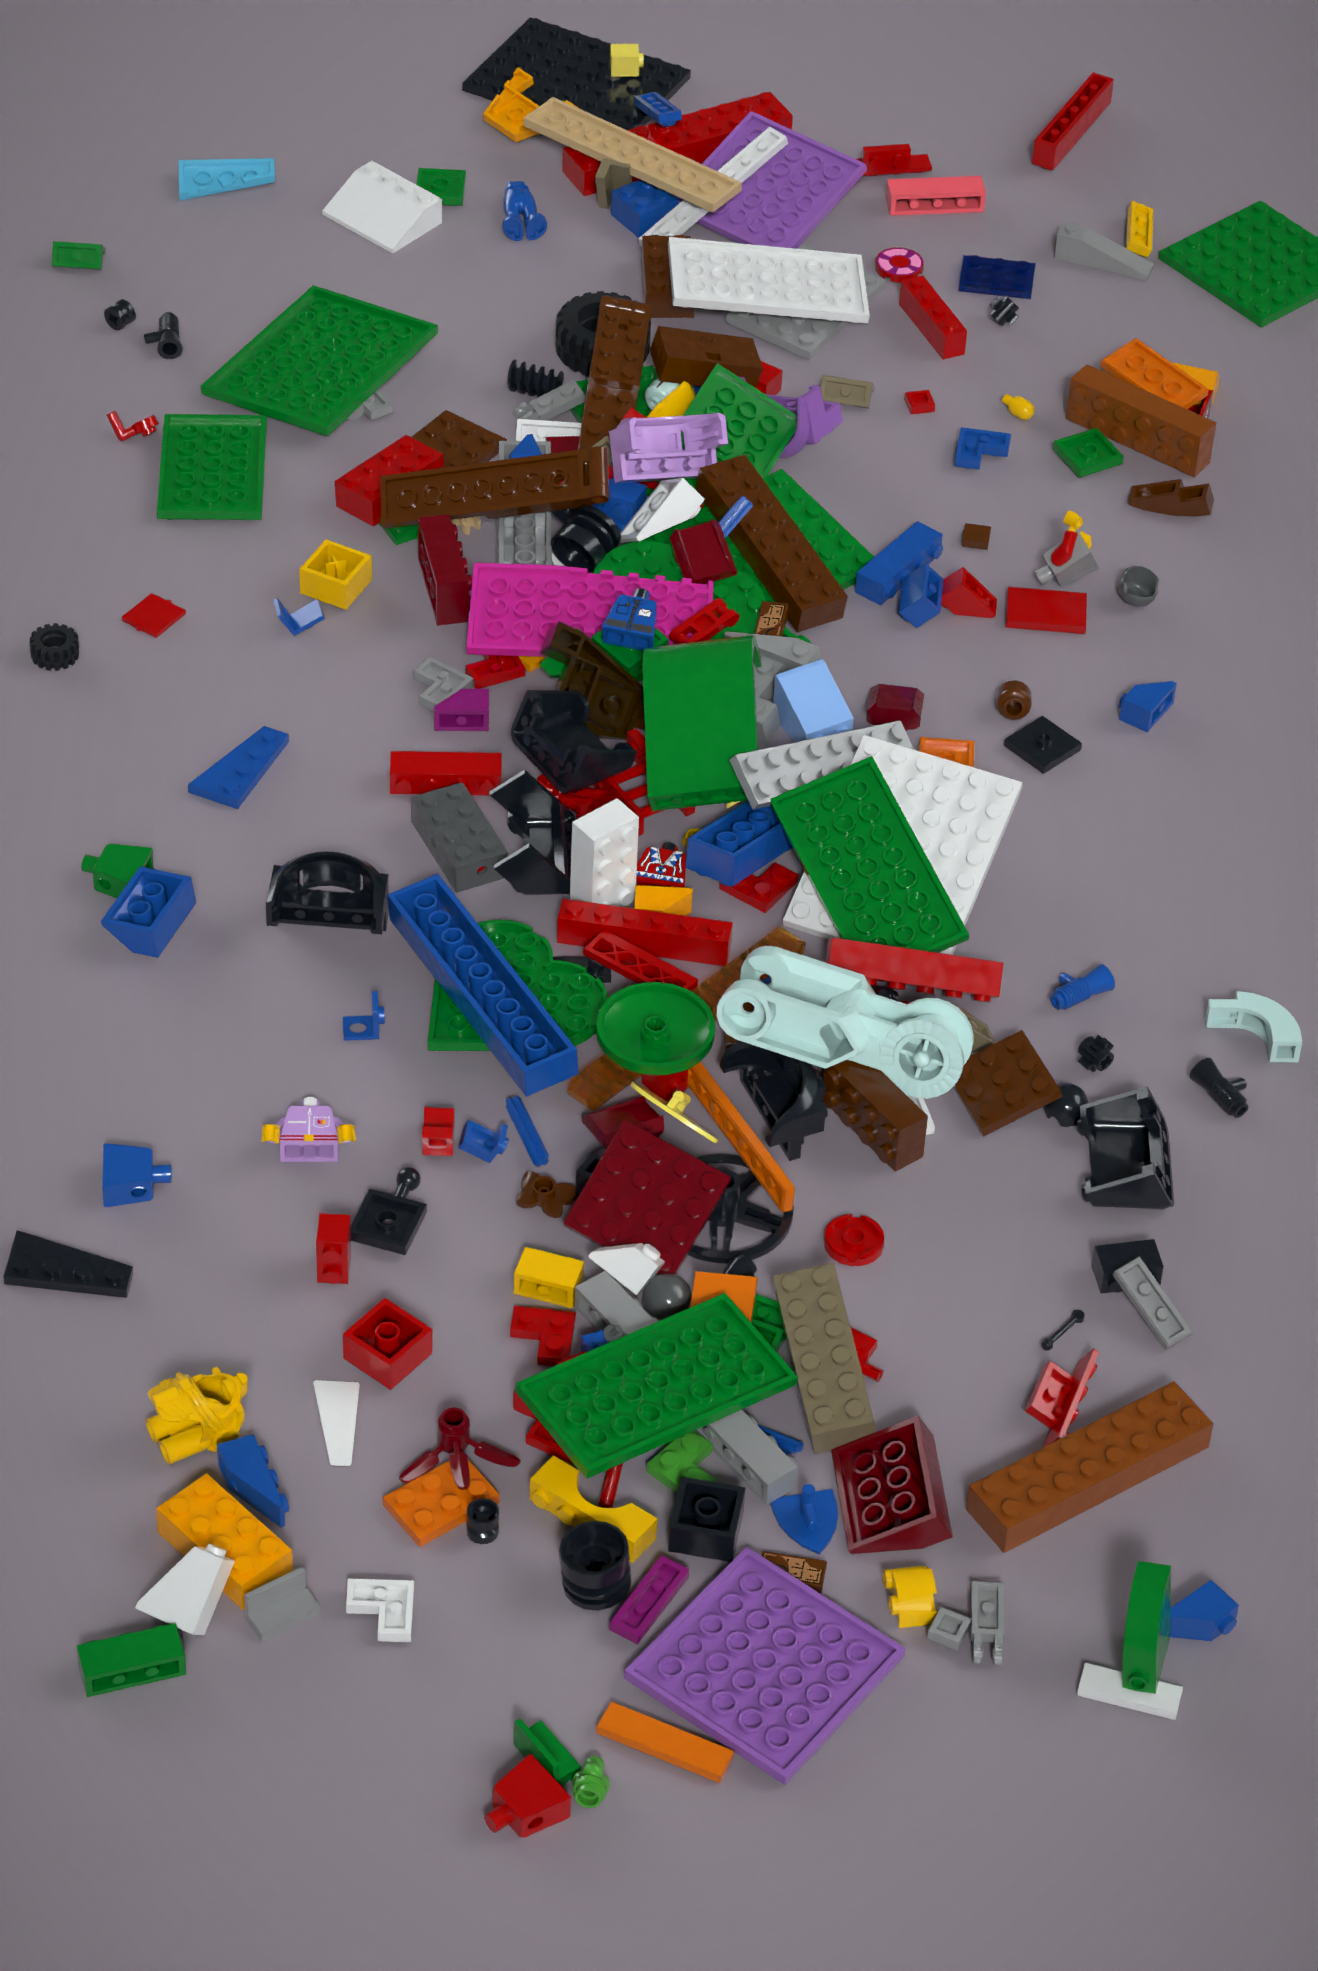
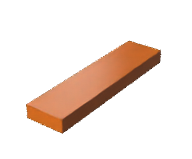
[596,1701,734,1783]

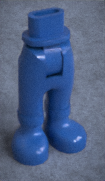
[502,181,547,241]

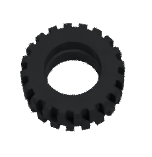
[555,291,651,377]

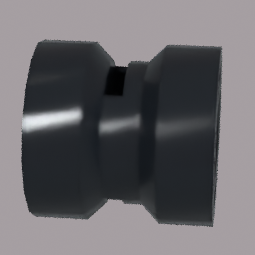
[466,1498,499,1544]

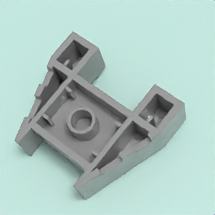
[724,631,822,744]

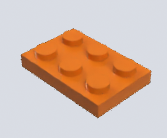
[383,1460,500,1547]

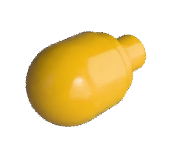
[1002,394,1035,420]

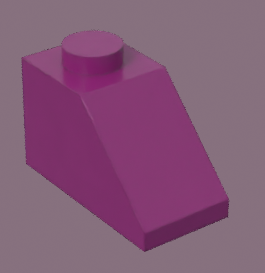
[434,689,489,731]

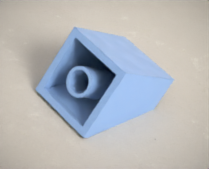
[773,659,854,742]

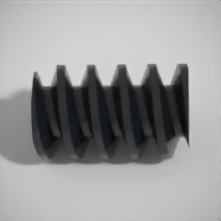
[508,359,564,397]

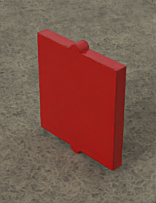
[122,593,186,638]

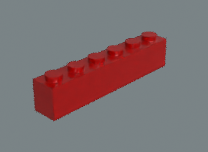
[1032,72,1114,170]
[557,899,733,967]
[825,938,1004,1003]

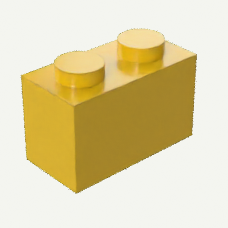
[513,1247,584,1309]

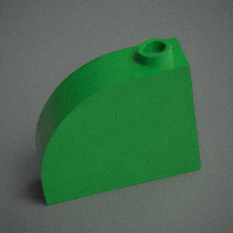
[1122,1561,1171,1694]

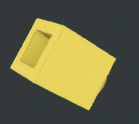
[610,44,644,77]

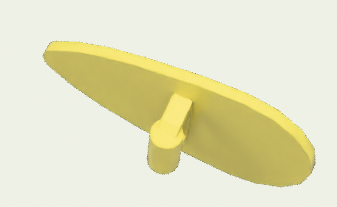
[630,1081,719,1143]

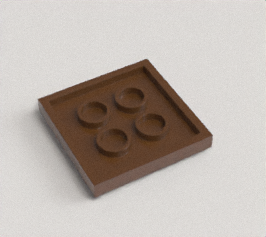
[412,410,507,467]
[953,1030,1063,1137]

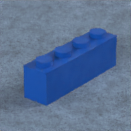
[855,521,943,606]

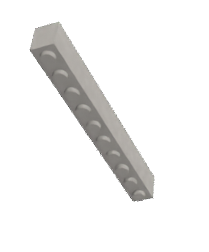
[575,1271,799,1505]

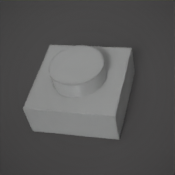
[927,1607,972,1651]

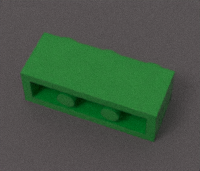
[76,1623,186,1697]

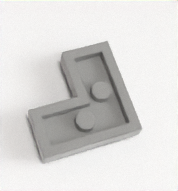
[414,657,473,711]

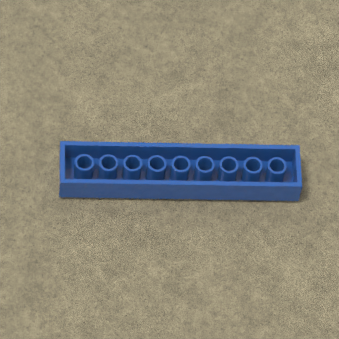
[387,874,579,1097]

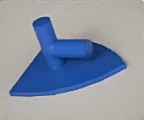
[770,1484,838,1554]

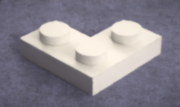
[346,1579,414,1642]

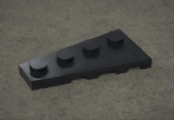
[3,1230,133,1298]

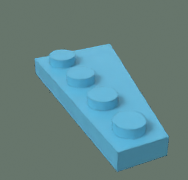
[179,158,275,201]

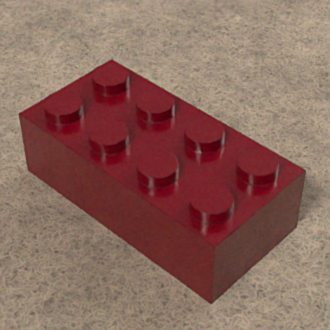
[418,514,472,626]

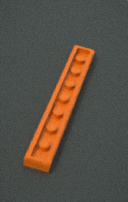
[688,1061,795,1212]

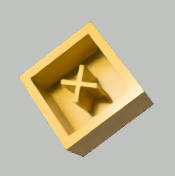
[299,539,372,610]

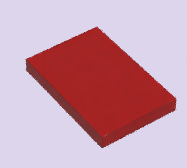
[1006,587,1087,634]

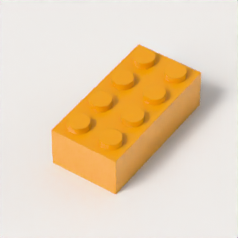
[156,1473,293,1610]

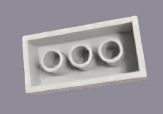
[570,799,639,907]

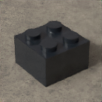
[668,1477,746,1562]

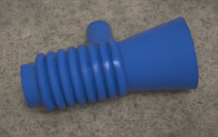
[1050,964,1115,1010]

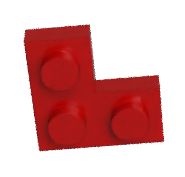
[465,655,526,689]
[719,862,798,913]
[510,1306,576,1366]

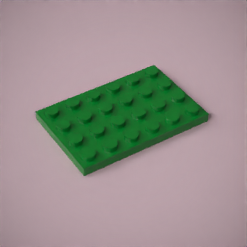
[656,363,798,507]
[157,414,267,520]

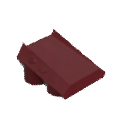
[669,519,738,584]
[866,684,924,731]
[582,1096,664,1148]

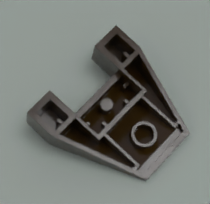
[517,621,644,740]

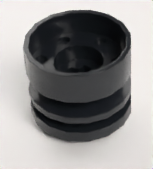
[550,505,621,573]
[559,1521,631,1611]

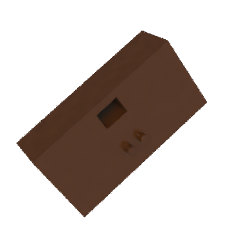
[650,326,763,388]

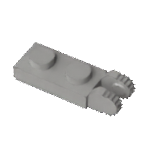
[513,380,585,421]
[971,1581,1005,1665]

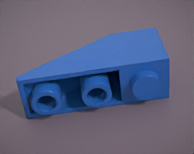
[217,1434,289,1528]

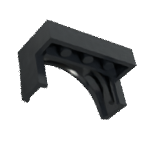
[266,851,389,935]

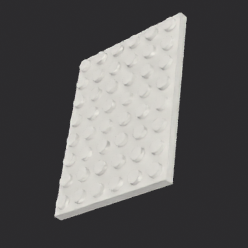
[783,735,1023,955]

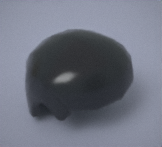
[1043,1083,1088,1127]

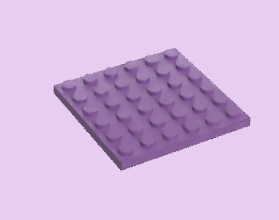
[674,111,867,249]
[624,1546,906,1785]

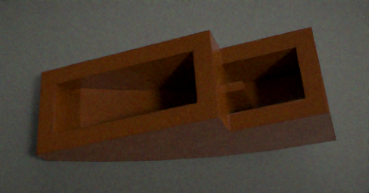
[1129,479,1214,517]

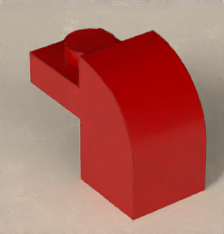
[422,1107,455,1156]

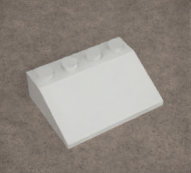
[322,161,442,254]

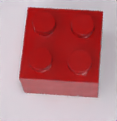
[343,1298,432,1390]

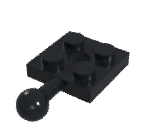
[351,1167,427,1256]

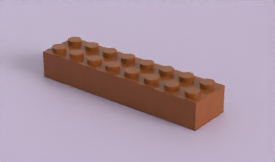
[966,1381,1213,1553]

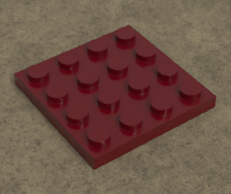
[563,1120,731,1276]

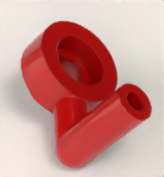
[106,411,159,441]

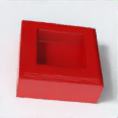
[904,390,935,415]

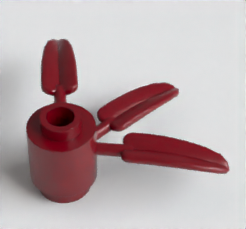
[399,1407,521,1490]

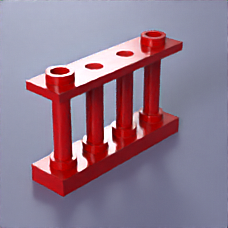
[593,728,695,836]

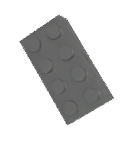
[411,782,508,893]

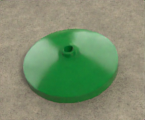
[596,982,715,1075]

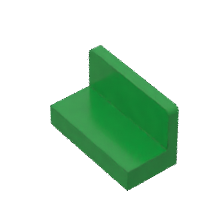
[52,241,106,270]
[513,1718,581,1786]

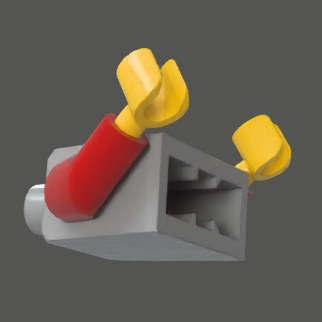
[1035,510,1099,586]

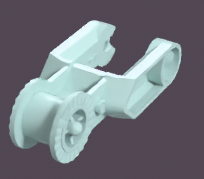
[716,946,974,1099]

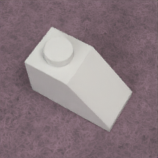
[588,1243,665,1295]

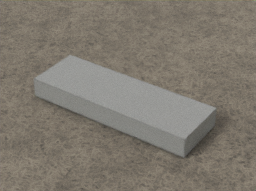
[1113,1256,1193,1350]

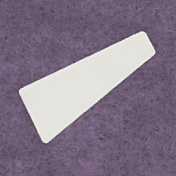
[313,1380,360,1466]

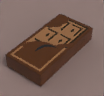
[754,601,790,637]
[762,1551,827,1593]

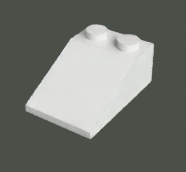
[620,478,705,543]

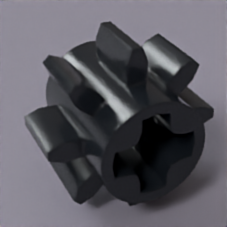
[989,296,1019,326]
[1078,1035,1114,1072]

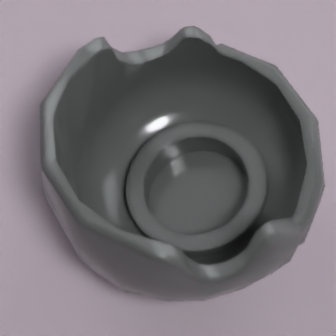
[1119,566,1159,606]
[642,1273,692,1320]

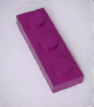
[609,1555,690,1645]

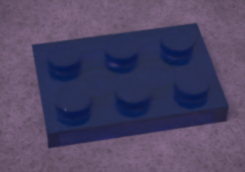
[958,255,1036,299]

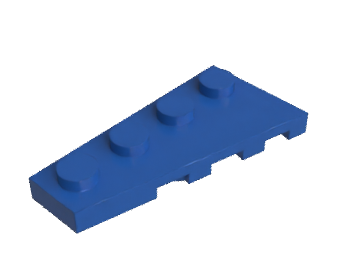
[188,726,289,809]

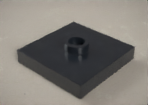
[1004,715,1082,774]

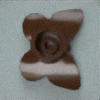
[516,1171,577,1218]

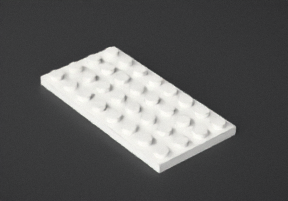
[668,237,870,323]

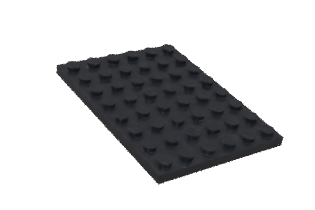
[462,17,691,130]

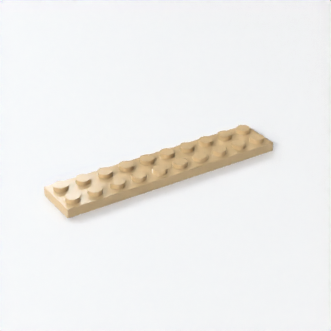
[523,97,742,213]

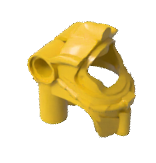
[145,1367,248,1465]

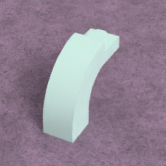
[1205,991,1302,1062]

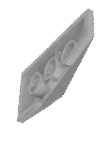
[1054,222,1154,281]

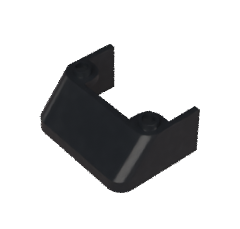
[490,770,576,895]

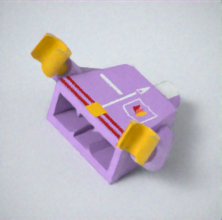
[261,1097,356,1162]

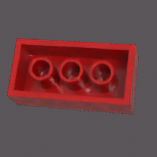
[334,435,444,527]

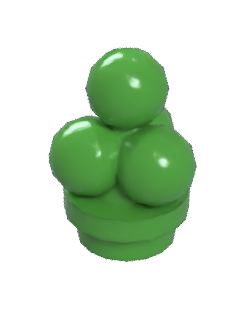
[572,1756,610,1808]

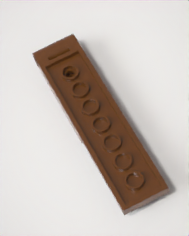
[577,295,651,450]
[380,446,609,528]

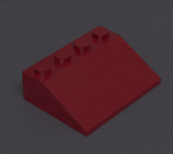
[831,1415,953,1554]

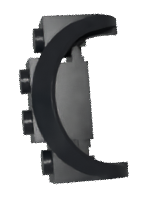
[720,1041,828,1161]

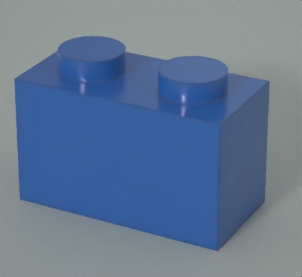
[899,563,944,628]

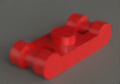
[669,598,740,644]

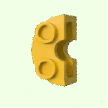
[882,1566,938,1628]

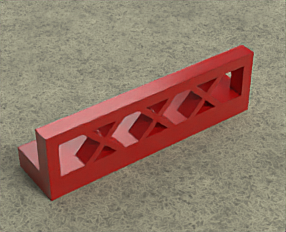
[583,929,698,995]

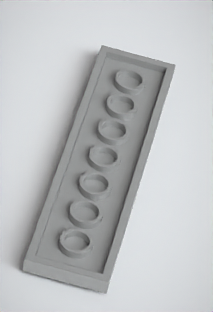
[730,720,914,809]

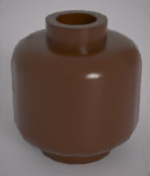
[997,680,1032,720]

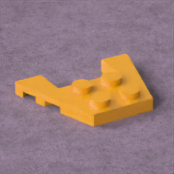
[483,67,578,142]

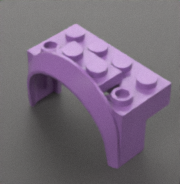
[738,376,843,458]

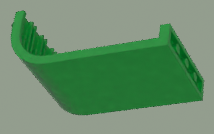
[642,635,762,811]

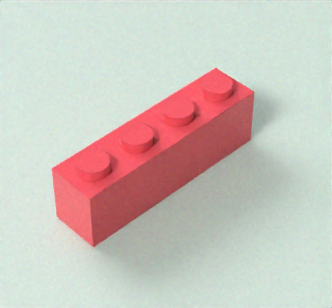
[886,176,986,216]

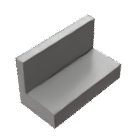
[244,1566,320,1641]

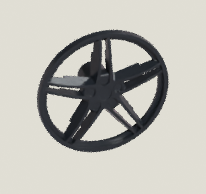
[688,1154,794,1264]

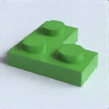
[646,1431,716,1494]

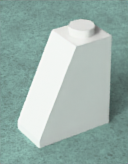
[135,1543,235,1635]

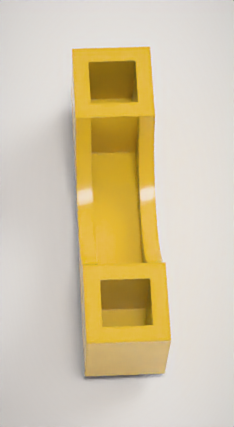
[529,1455,658,1563]

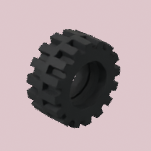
[30,623,79,671]

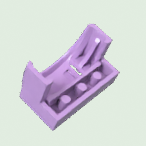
[609,413,728,483]

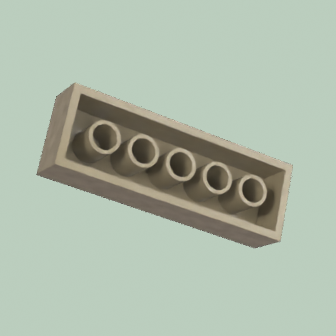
[773,1263,876,1454]

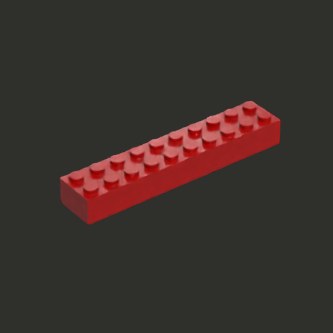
[562,92,793,196]

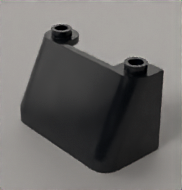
[511,690,638,793]
[1077,1086,1174,1209]

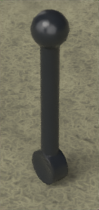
[1041,1310,1085,1351]

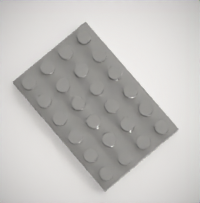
[726,244,886,360]

